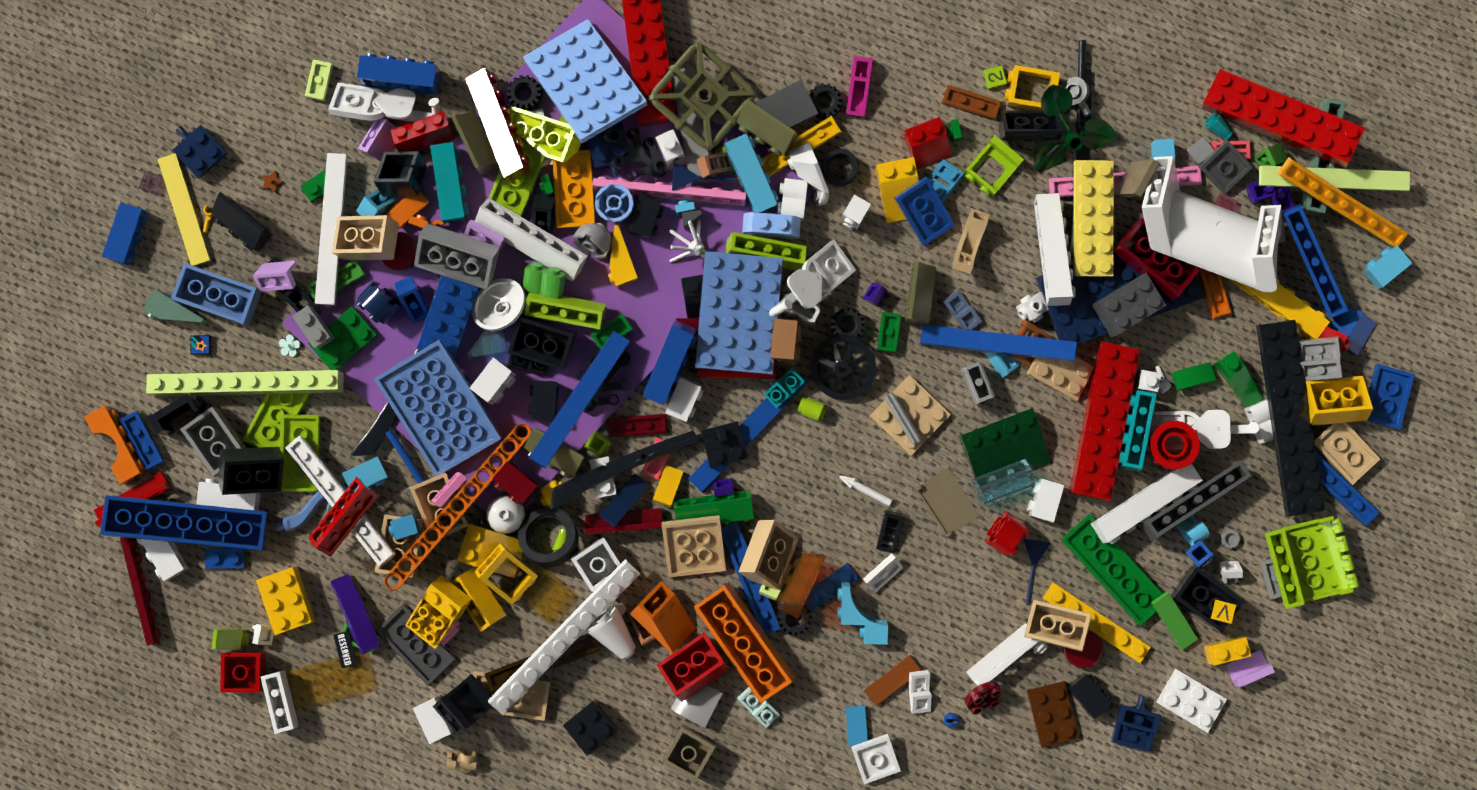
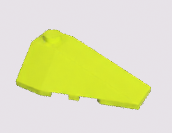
[509,106,581,163]

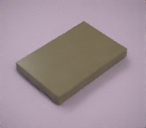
[1114,159,1159,198]

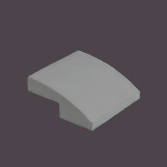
[1299,336,1342,381]
[671,685,723,728]

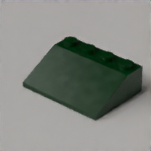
[958,408,1051,490]

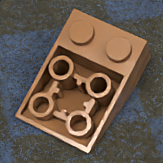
[770,319,803,365]

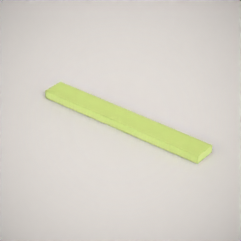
[1259,166,1410,192]

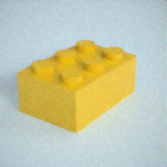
[1305,376,1373,426]
[256,567,316,635]

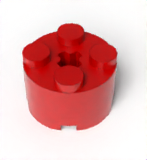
[984,511,1029,556]

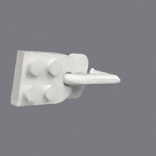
[328,83,440,122]
[769,240,856,317]
[1146,410,1260,450]

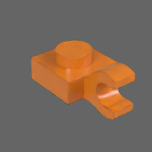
[408,215,445,230]

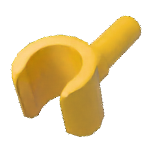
[202,205,215,233]

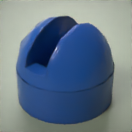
[943,712,959,728]

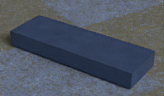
[599,473,649,528]

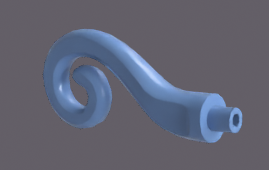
[276,485,348,532]

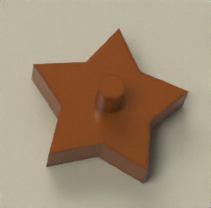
[262,171,283,193]

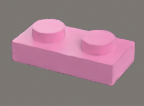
[431,472,467,507]

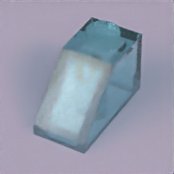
[468,329,508,359]

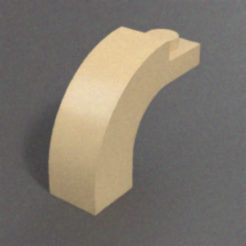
[952,208,989,274]

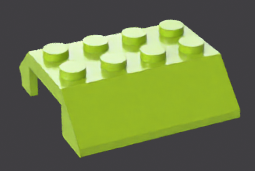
[1265,516,1359,609]

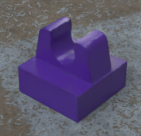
[862,282,889,307]
[713,478,734,496]

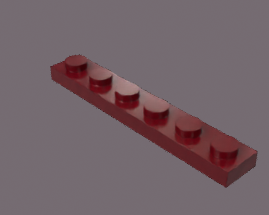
[119,537,161,646]

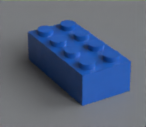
[357,53,442,96]
[416,275,478,359]
[642,320,698,405]

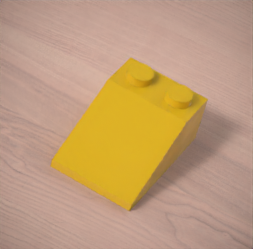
[875,157,919,224]
[457,524,523,578]

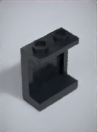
[147,393,207,436]
[432,674,493,736]

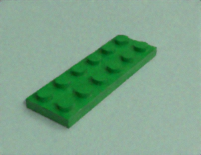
[1060,514,1162,626]

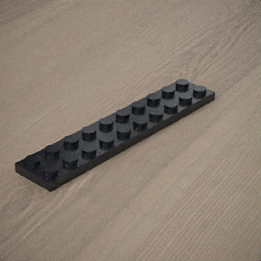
[1256,320,1325,517]

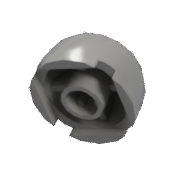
[572,223,612,259]

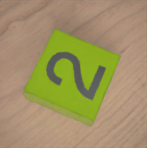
[983,66,1007,89]

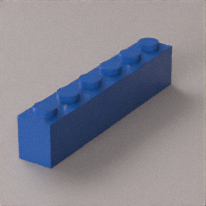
[1282,204,1348,318]

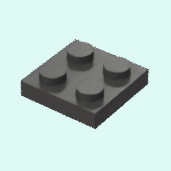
[1198,140,1253,194]

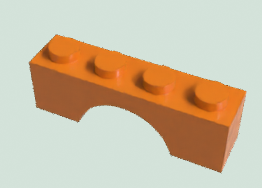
[84,405,146,485]

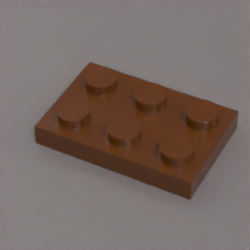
[1026,681,1079,748]

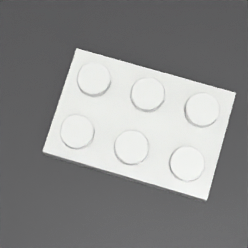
[1156,669,1227,733]

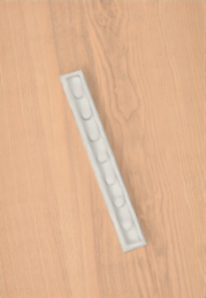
[315,153,348,306]
[286,435,396,567]

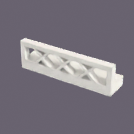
[966,623,1038,686]

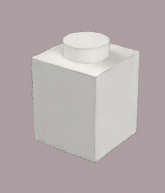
[1135,370,1161,393]

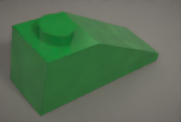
[1214,351,1263,408]

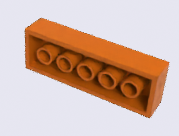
[694,582,796,703]

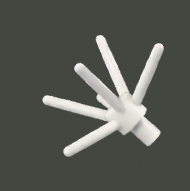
[669,220,706,263]

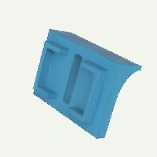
[928,159,965,203]

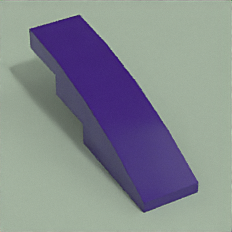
[330,574,380,655]

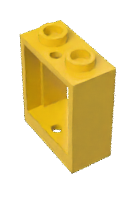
[1004,65,1060,111]
[475,543,538,605]

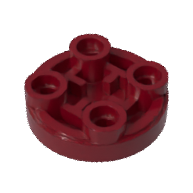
[381,232,417,271]
[1062,630,1103,668]
[964,681,1002,715]

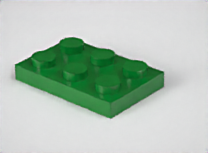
[308,306,378,370]

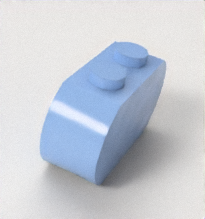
[742,212,801,239]

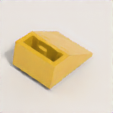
[405,576,472,649]

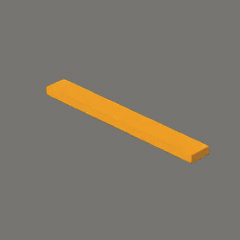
[1277,157,1408,247]

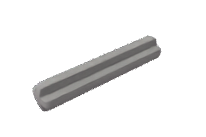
[884,392,921,445]

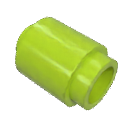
[797,397,827,421]

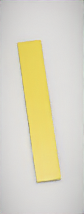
[158,154,211,266]

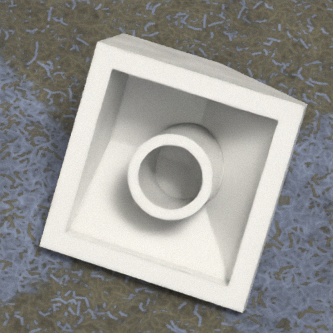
[787,143,829,194]

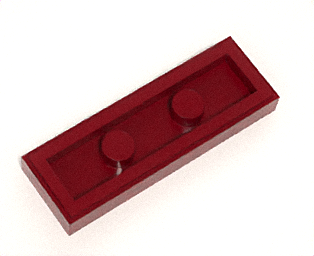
[608,414,667,437]

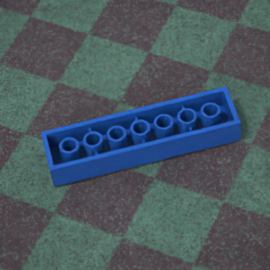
[100,495,268,551]

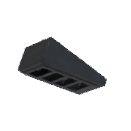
[876,510,904,553]

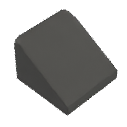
[682,210,702,229]

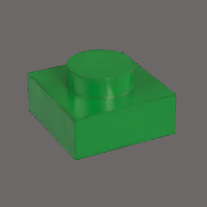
[947,119,962,142]
[539,174,555,196]

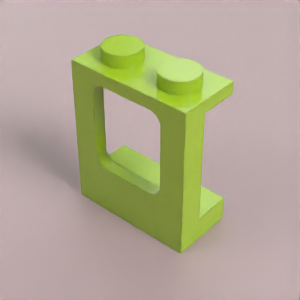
[964,135,1024,197]

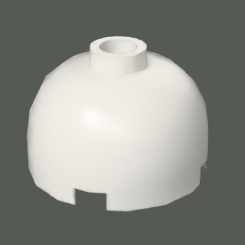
[486,495,525,534]

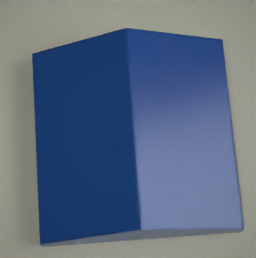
[1329,305,1376,356]

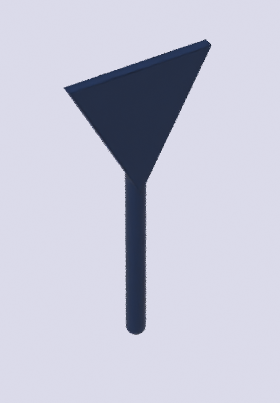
[672,162,738,190]
[1023,539,1051,605]

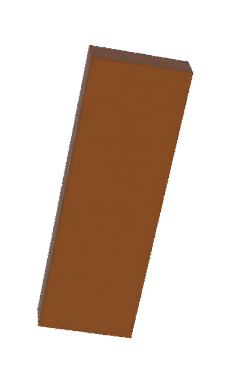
[942,85,1002,121]
[864,655,922,706]

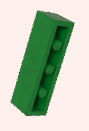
[674,490,754,525]

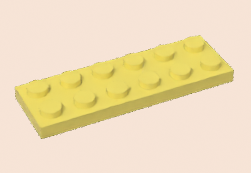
[1073,160,1114,277]

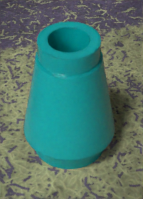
[1204,113,1233,140]

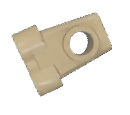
[446,749,477,773]

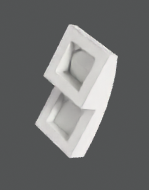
[909,670,932,714]

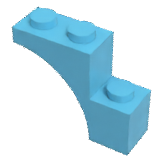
[837,582,888,645]

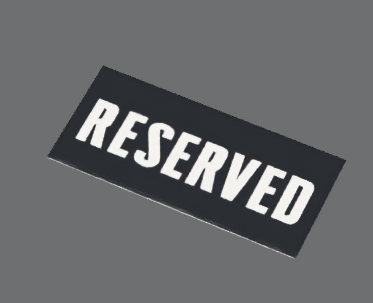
[333,631,357,668]

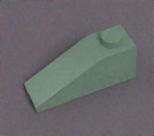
[143,289,208,324]

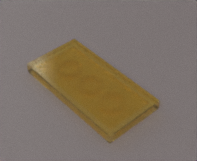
[288,651,373,709]

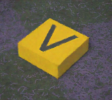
[1211,600,1236,624]

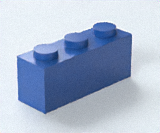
[102,202,148,266]

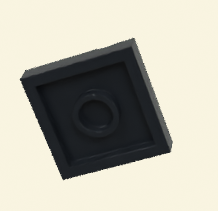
[701,421,748,468]

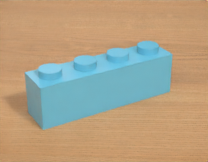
[724,134,778,213]

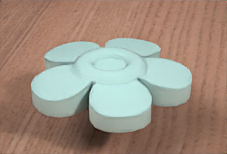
[279,335,300,357]

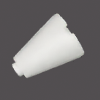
[586,605,636,659]

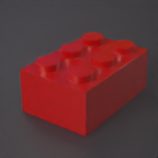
[656,632,730,702]

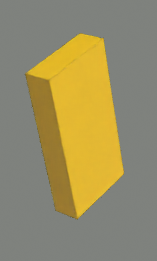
[653,465,684,508]

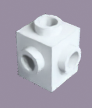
[1016,292,1048,323]

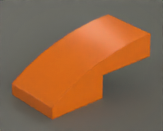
[387,190,430,229]

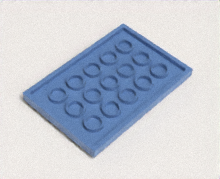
[695,251,783,374]
[374,339,502,476]

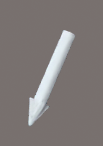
[839,476,892,506]

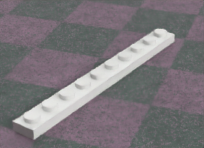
[488,559,640,715]

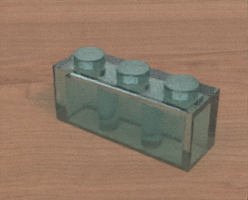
[971,459,1036,508]

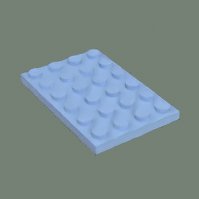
[523,19,648,143]

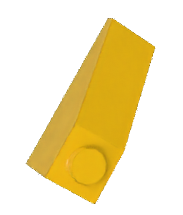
[608,224,639,288]

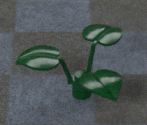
[1033,84,1117,172]

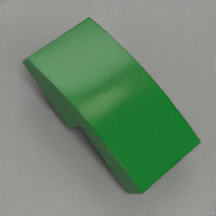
[1171,362,1216,391]

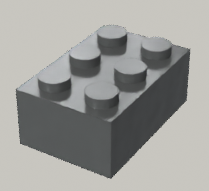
[1092,273,1166,338]

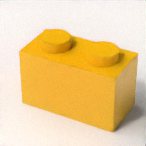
[1204,636,1251,666]

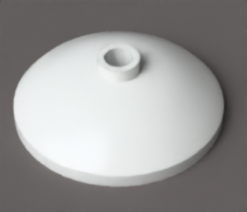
[472,278,525,331]

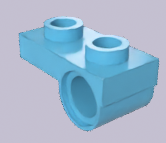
[1176,515,1210,547]

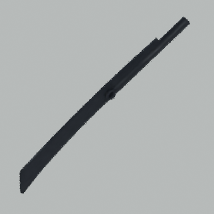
[1070,40,1091,201]
[351,349,420,456]
[551,430,703,511]

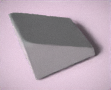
[1187,136,1215,164]

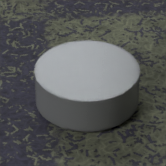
[1220,529,1240,549]

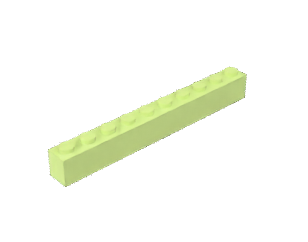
[146,370,344,397]

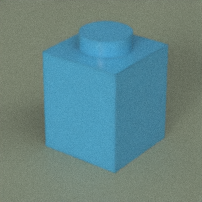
[389,514,421,540]

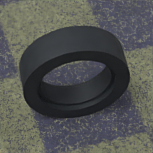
[518,507,579,568]

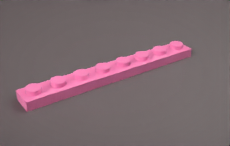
[592,177,746,206]

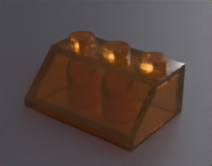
[776,553,826,618]

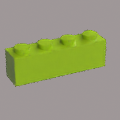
[725,232,807,271]
[525,292,607,330]

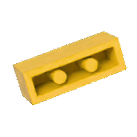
[451,567,506,632]

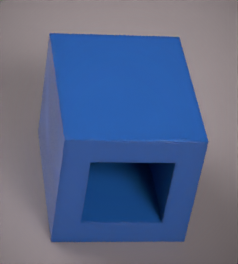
[1185,540,1216,570]

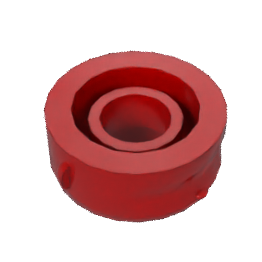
[1149,421,1200,470]

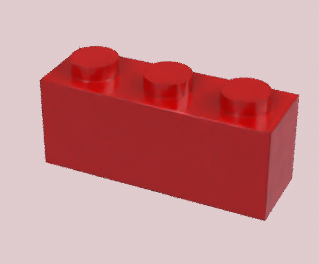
[390,111,455,152]

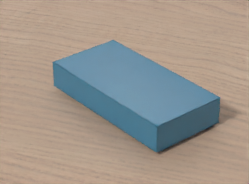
[845,705,868,746]

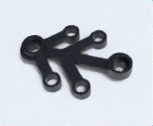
[603,126,668,180]
[577,351,631,413]

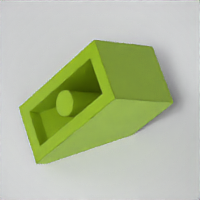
[212,627,249,650]

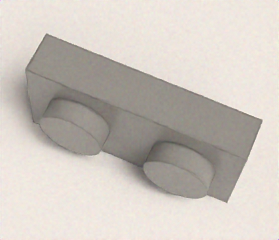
[1259,559,1282,599]

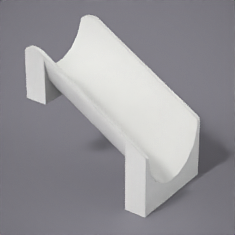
[1142,156,1286,292]

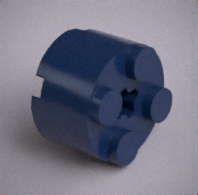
[355,280,402,324]

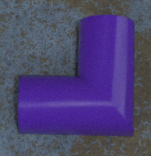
[1246,181,1295,215]

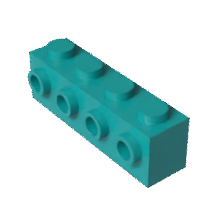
[430,142,469,224]
[1118,390,1157,472]

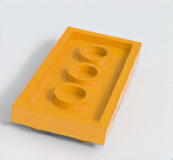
[553,150,595,229]

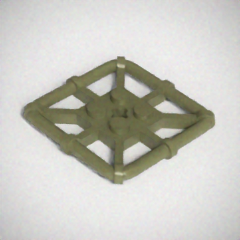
[649,42,757,151]

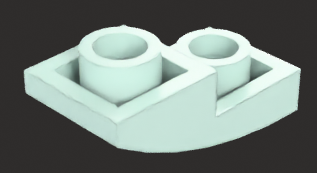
[737,687,780,728]

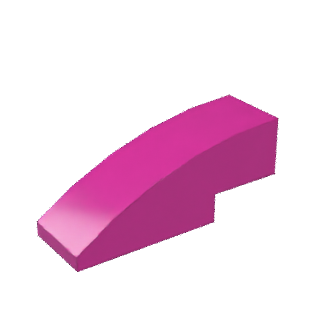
[846,55,873,117]

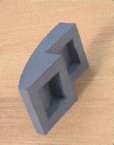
[942,290,982,330]

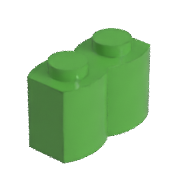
[523,262,566,299]

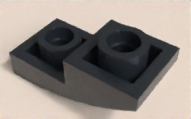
[507,354,549,375]

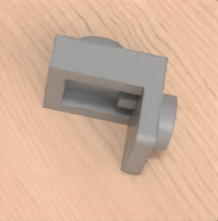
[710,98,737,126]

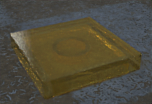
[521,569,574,623]

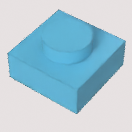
[675,200,695,216]

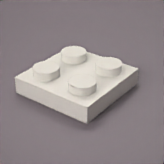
[851,734,901,784]

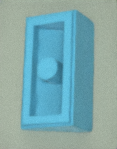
[984,352,1020,378]

